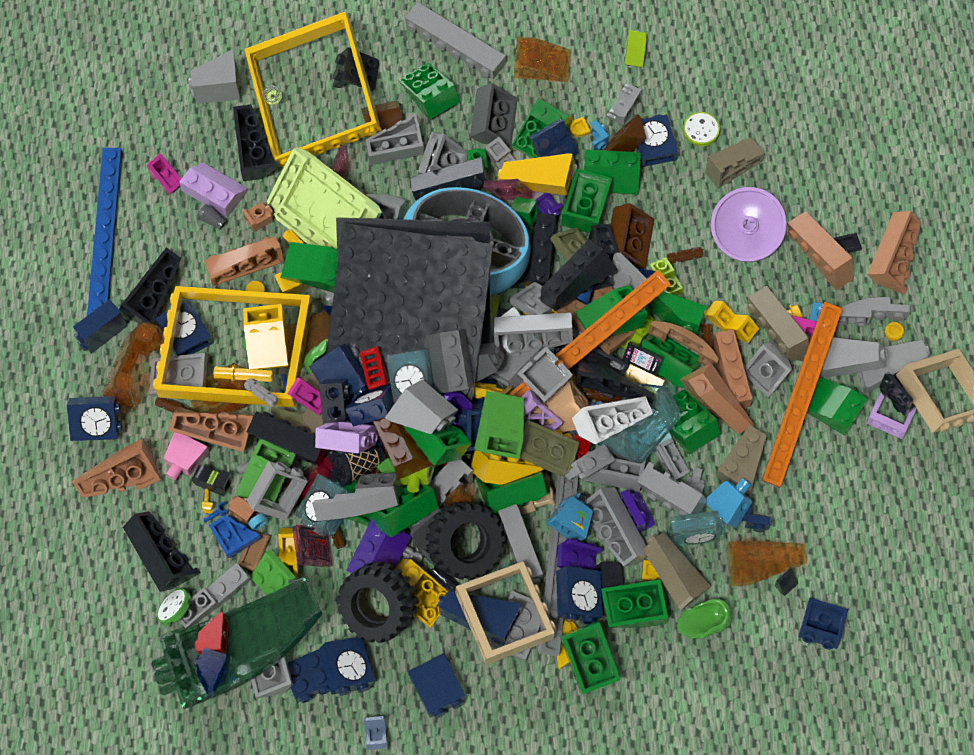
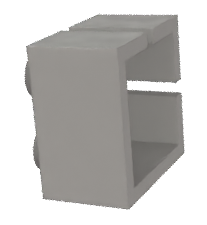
[517,347,573,404]

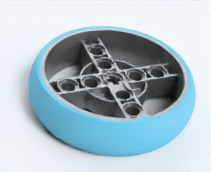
[404,187,531,296]

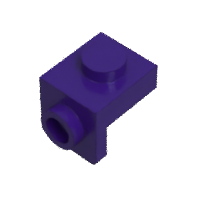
[536,193,563,218]

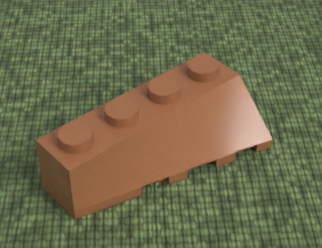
[867,211,921,295]
[204,236,284,286]
[713,329,752,408]
[169,407,254,452]

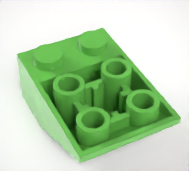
[474,391,524,459]
[236,439,296,502]

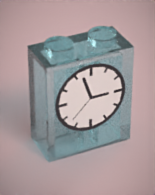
[386,349,435,403]
[295,474,352,537]
[668,511,724,547]

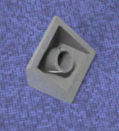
[430,134,467,171]
[246,646,293,698]

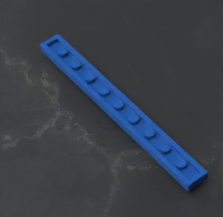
[87,148,122,315]

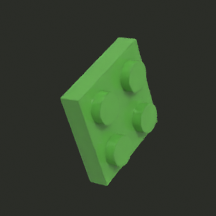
[250,550,296,605]

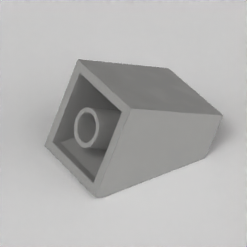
[188,50,240,104]
[385,379,458,434]

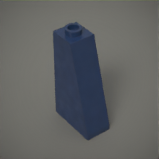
[437,591,522,646]

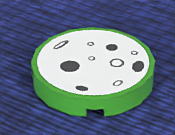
[157,588,191,626]

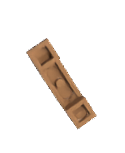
[648,321,719,368]

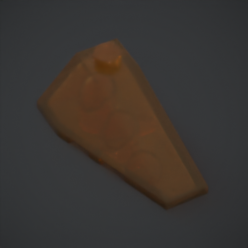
[726,541,807,587]

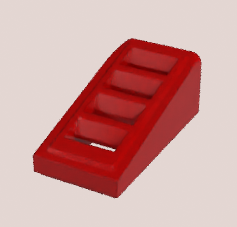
[360,346,390,390]

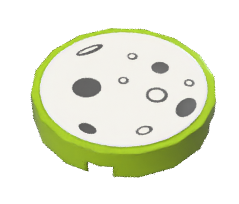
[683,112,720,147]

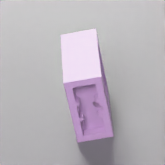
[867,393,917,439]
[315,422,378,453]

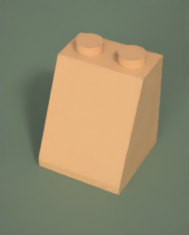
[530,380,589,432]

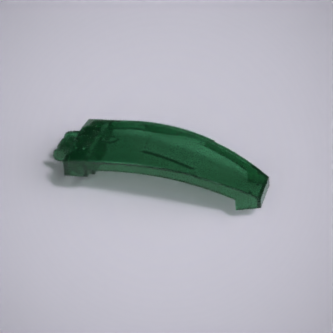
[151,578,322,709]

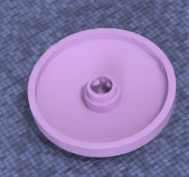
[711,187,787,262]

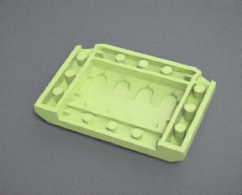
[267,147,382,249]

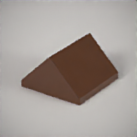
[361,101,402,137]
[604,114,646,152]

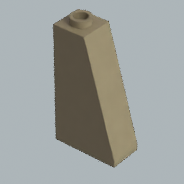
[643,532,711,610]

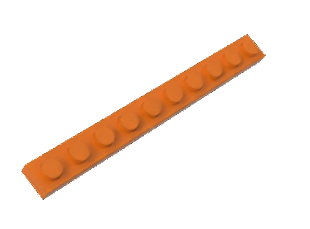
[509,270,671,397]
[761,302,843,488]

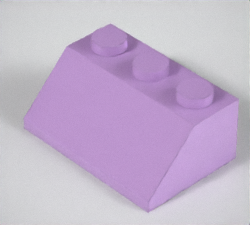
[179,163,248,217]

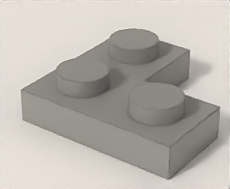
[510,282,552,315]

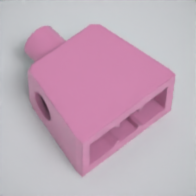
[164,432,210,480]

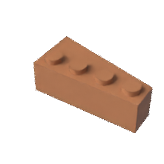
[787,211,854,290]

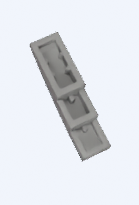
[313,486,399,521]

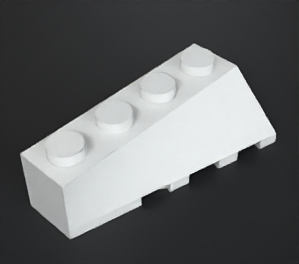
[572,396,653,444]

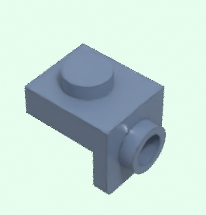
[364,716,387,750]

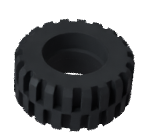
[425,501,505,580]
[337,562,418,643]

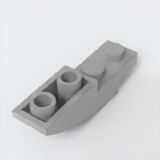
[837,297,910,326]
[179,563,251,629]

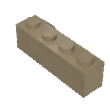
[747,286,809,361]

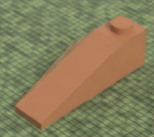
[680,363,754,434]
[72,439,161,498]

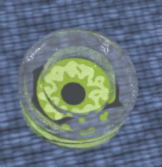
[263,85,282,105]

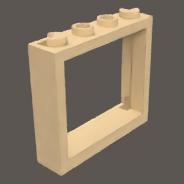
[896,349,974,433]
[455,561,556,665]

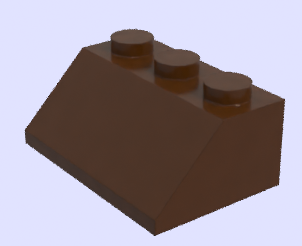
[610,203,654,269]
[374,418,433,480]

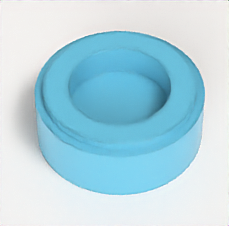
[248,513,269,530]

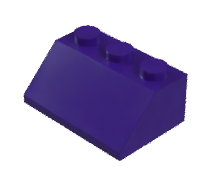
[346,519,411,573]

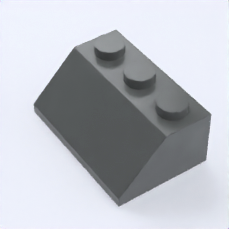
[470,83,518,147]
[426,329,474,393]

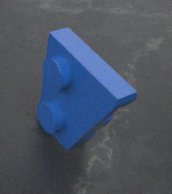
[209,515,261,558]

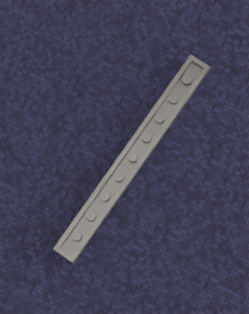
[538,475,579,657]

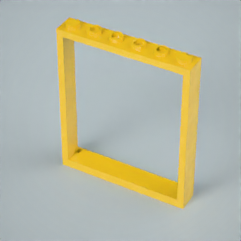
[245,12,382,167]
[153,286,313,407]

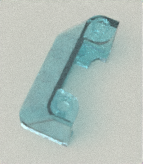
[597,383,680,463]

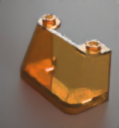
[102,322,164,410]

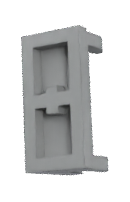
[606,84,642,125]
[653,438,691,481]

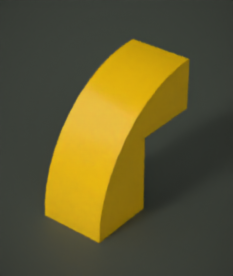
[705,301,759,343]
[278,528,300,580]

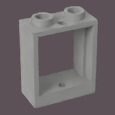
[246,461,308,521]

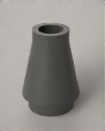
[197,204,226,230]

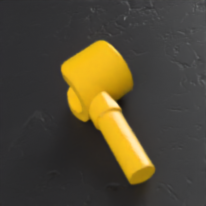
[202,489,214,514]

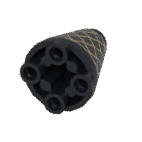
[327,446,385,487]

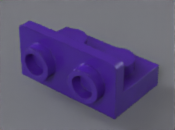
[620,489,655,533]
[557,538,601,570]

